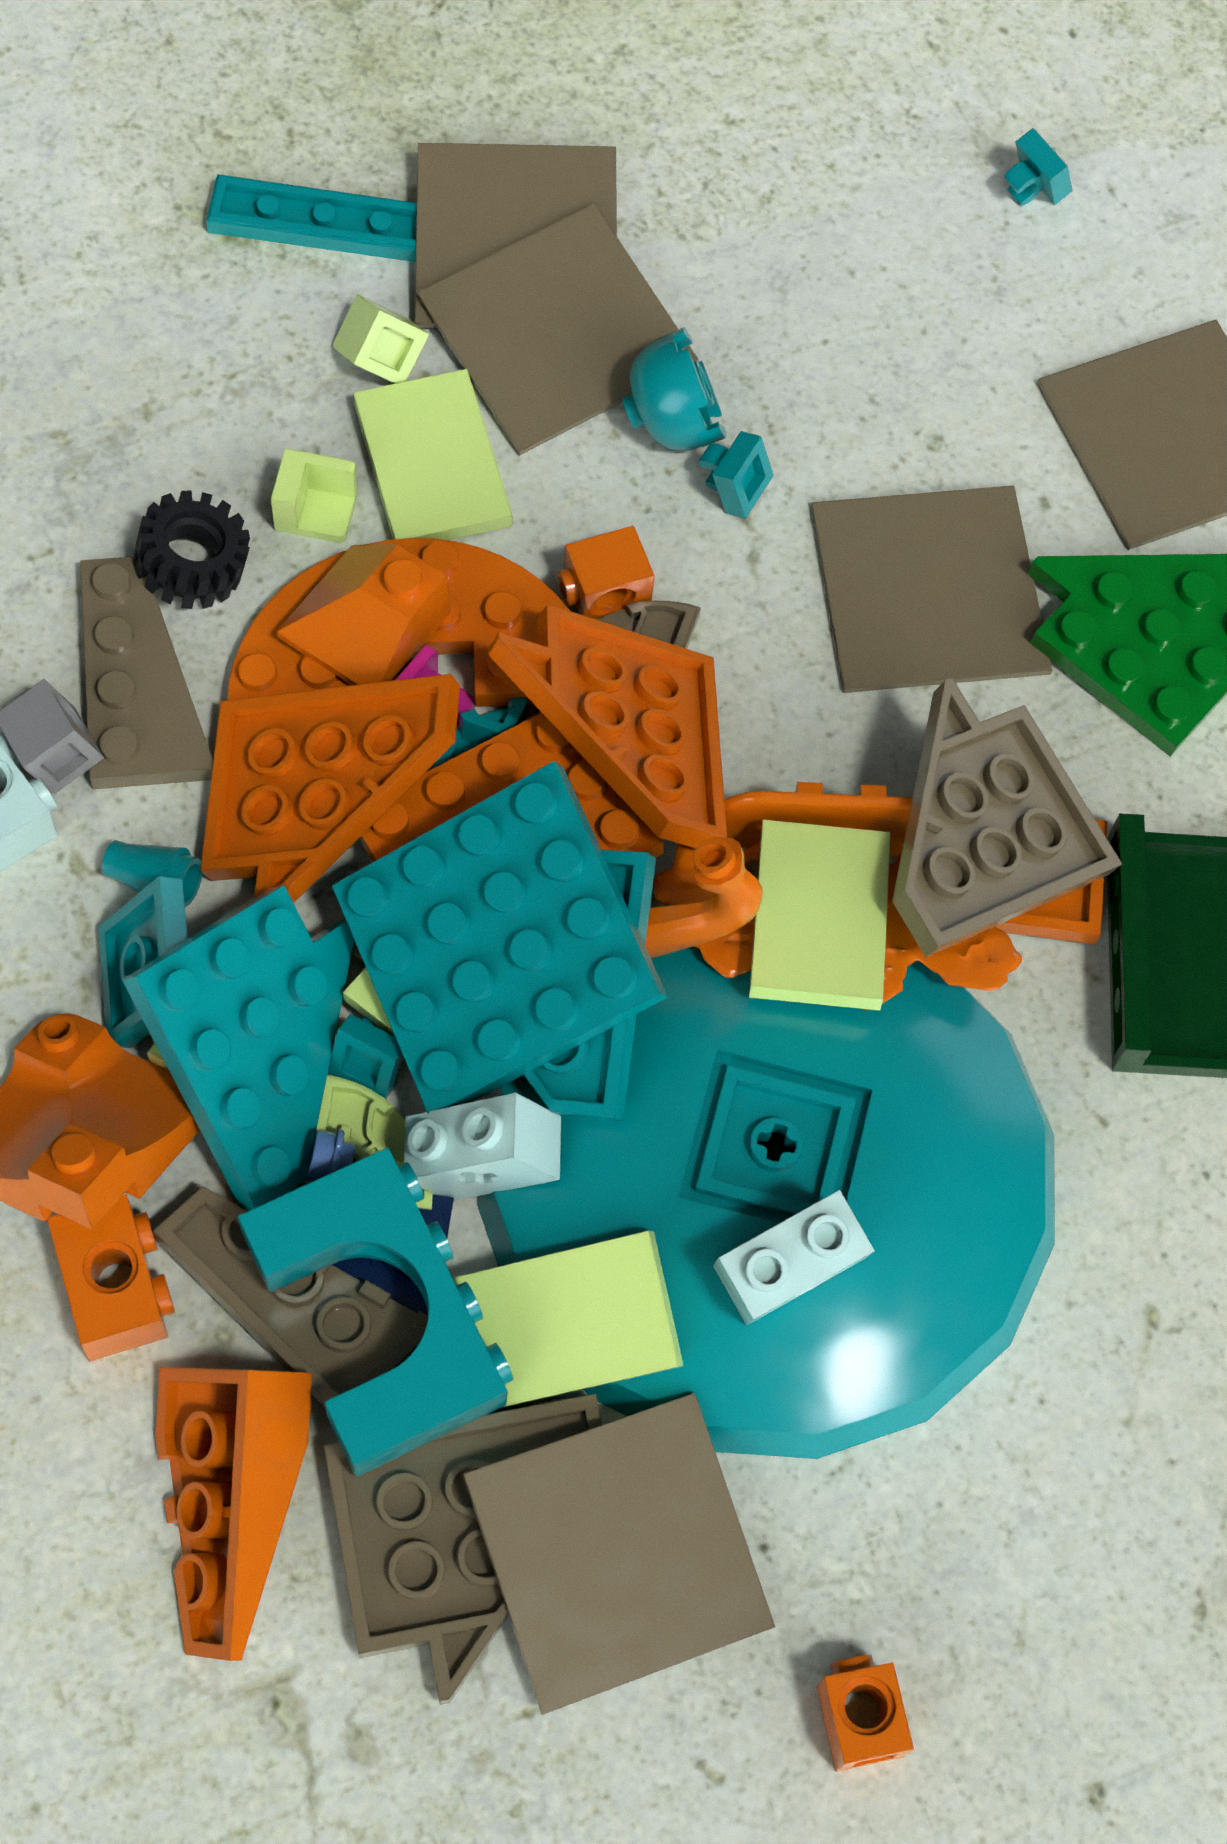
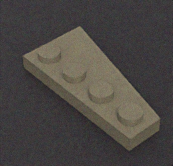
[153,1186,428,1407]

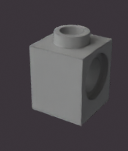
[0,679,104,794]

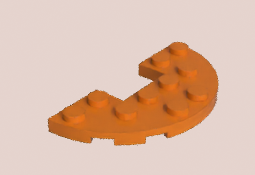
[227,538,570,707]

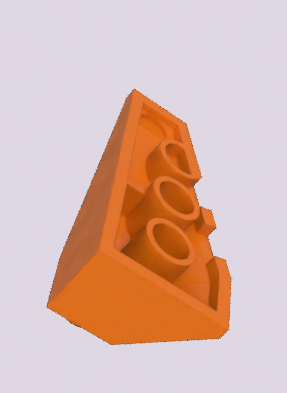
[155,1367,312,1661]

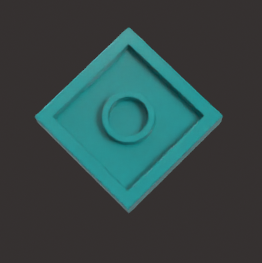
[98,876,188,1048]

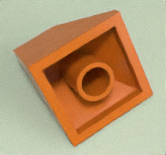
[277,544,450,685]

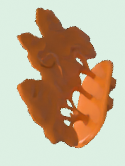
[653,782,1022,1011]

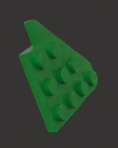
[1027,554,1227,757]

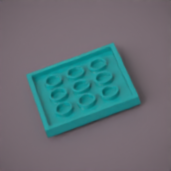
[332,761,669,1113]

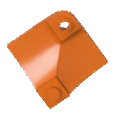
[0,1014,200,1230]

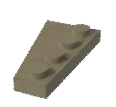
[80,556,213,789]

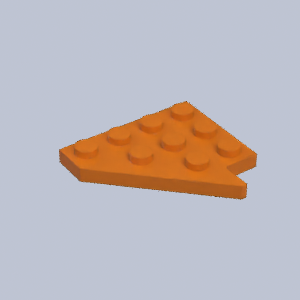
[488,604,727,849]
[200,674,460,903]
[359,712,664,862]

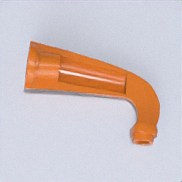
[645,837,763,958]

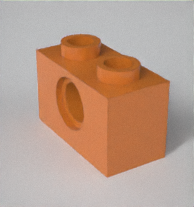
[47,1194,175,1362]

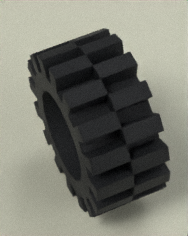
[134,490,250,609]

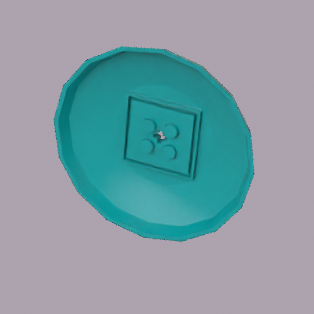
[477,946,1055,1459]

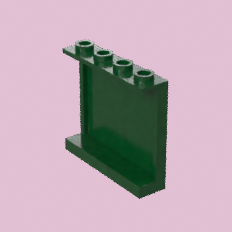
[1107,813,1227,1078]

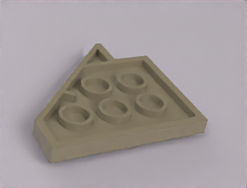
[892,678,1122,958]
[324,1394,602,1705]

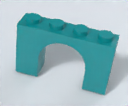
[238,1147,513,1478]

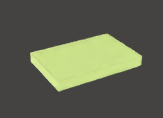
[353,369,513,540]
[749,820,890,1011]
[455,1231,684,1409]

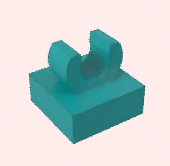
[1004,128,1073,207]
[698,431,774,519]
[328,1014,404,1099]

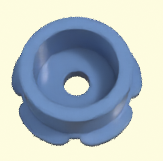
[306,1129,356,1183]

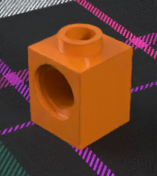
[557,525,655,620]
[816,1655,914,1772]

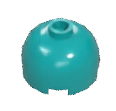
[622,327,727,451]

